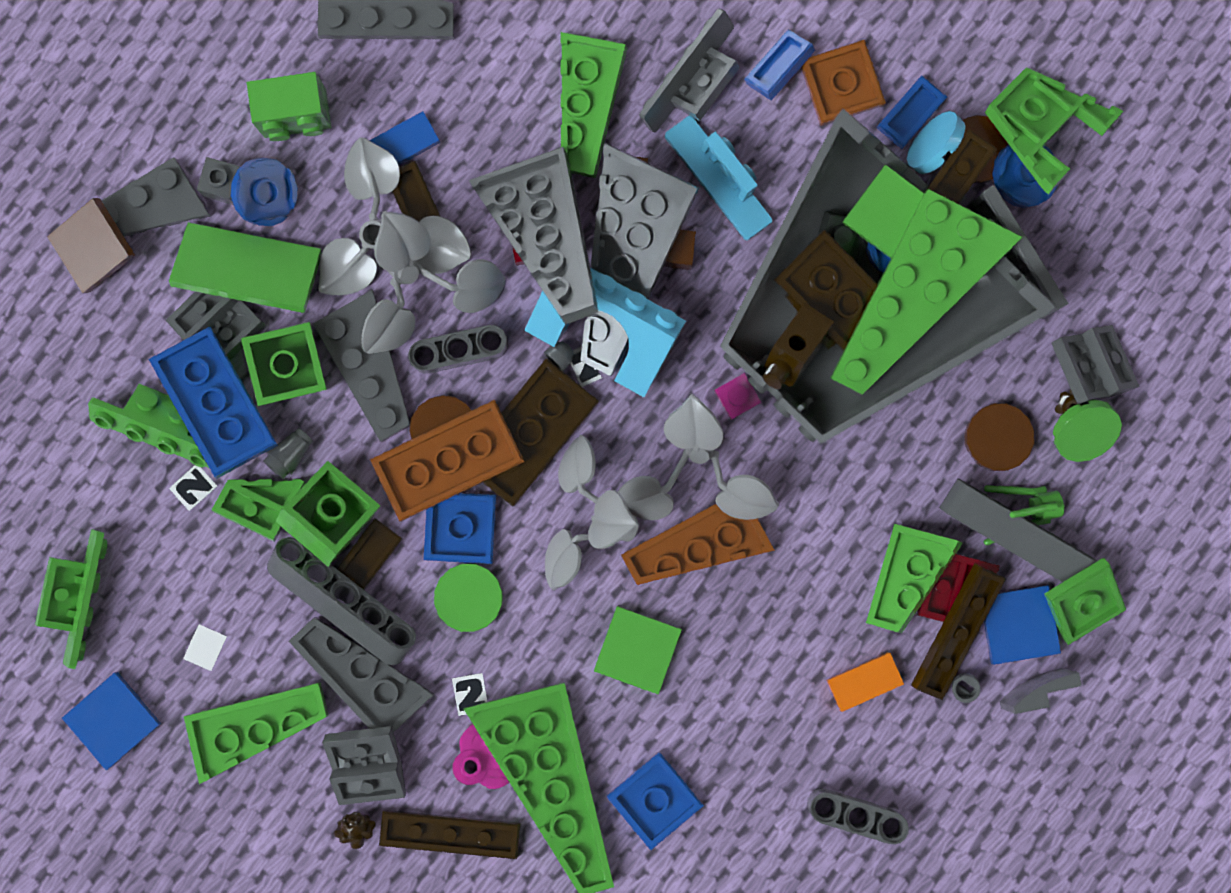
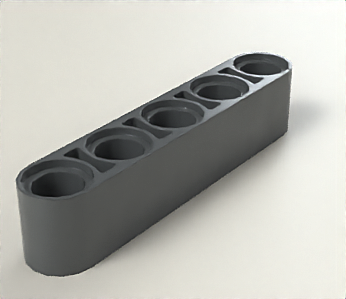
[939,478,1097,582]
[267,537,416,665]

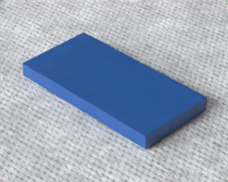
[148,327,278,479]

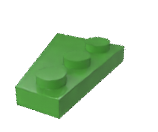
[866,524,963,634]

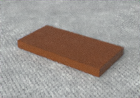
[370,400,524,522]

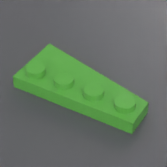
[561,32,627,178]
[184,682,329,784]

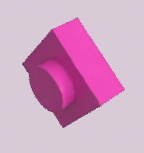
[714,373,761,420]

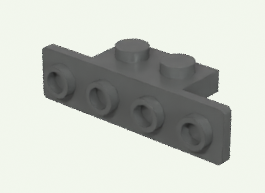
[639,8,740,133]

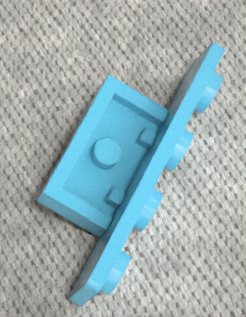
[664,116,772,241]

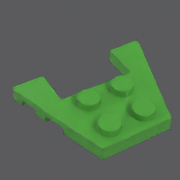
[985,67,1123,194]

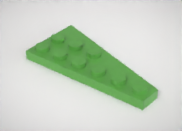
[830,189,1022,394]
[463,682,614,893]

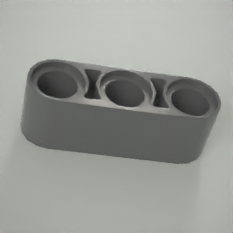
[408,325,508,374]
[807,788,909,844]

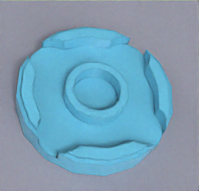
[907,111,965,174]

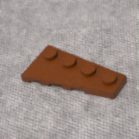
[621,504,775,585]

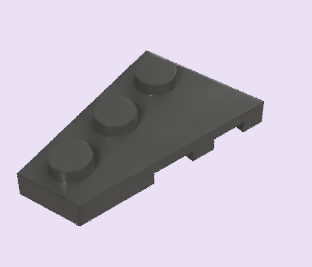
[101,157,211,236]

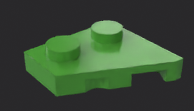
[212,479,305,542]

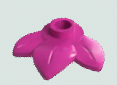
[452,724,509,789]

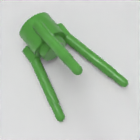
[984,485,1064,546]

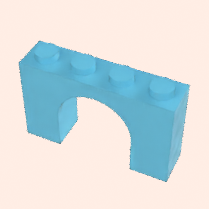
[524,267,686,397]

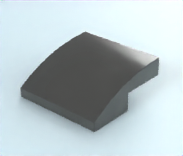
[165,291,266,360]
[1051,325,1140,405]
[999,668,1082,714]
[322,726,406,805]

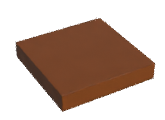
[801,40,886,126]

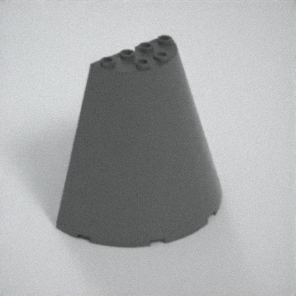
[720,109,1056,444]

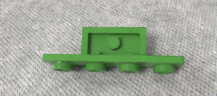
[88,384,209,468]
[35,529,107,669]

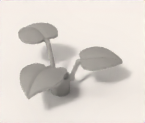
[319,138,471,295]
[361,211,506,354]
[618,394,779,520]
[545,435,639,591]

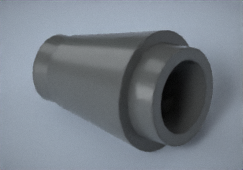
[263,428,313,479]

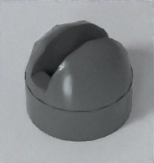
[544,341,573,371]
[952,673,980,703]

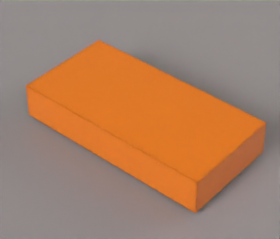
[826,652,904,712]

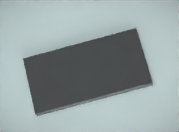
[970,185,1069,319]

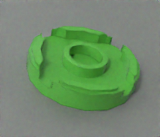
[1053,400,1122,462]
[434,564,503,632]

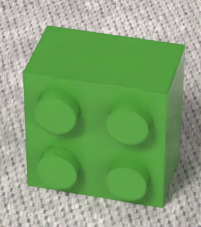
[246,72,332,141]
[241,322,327,406]
[275,461,380,566]

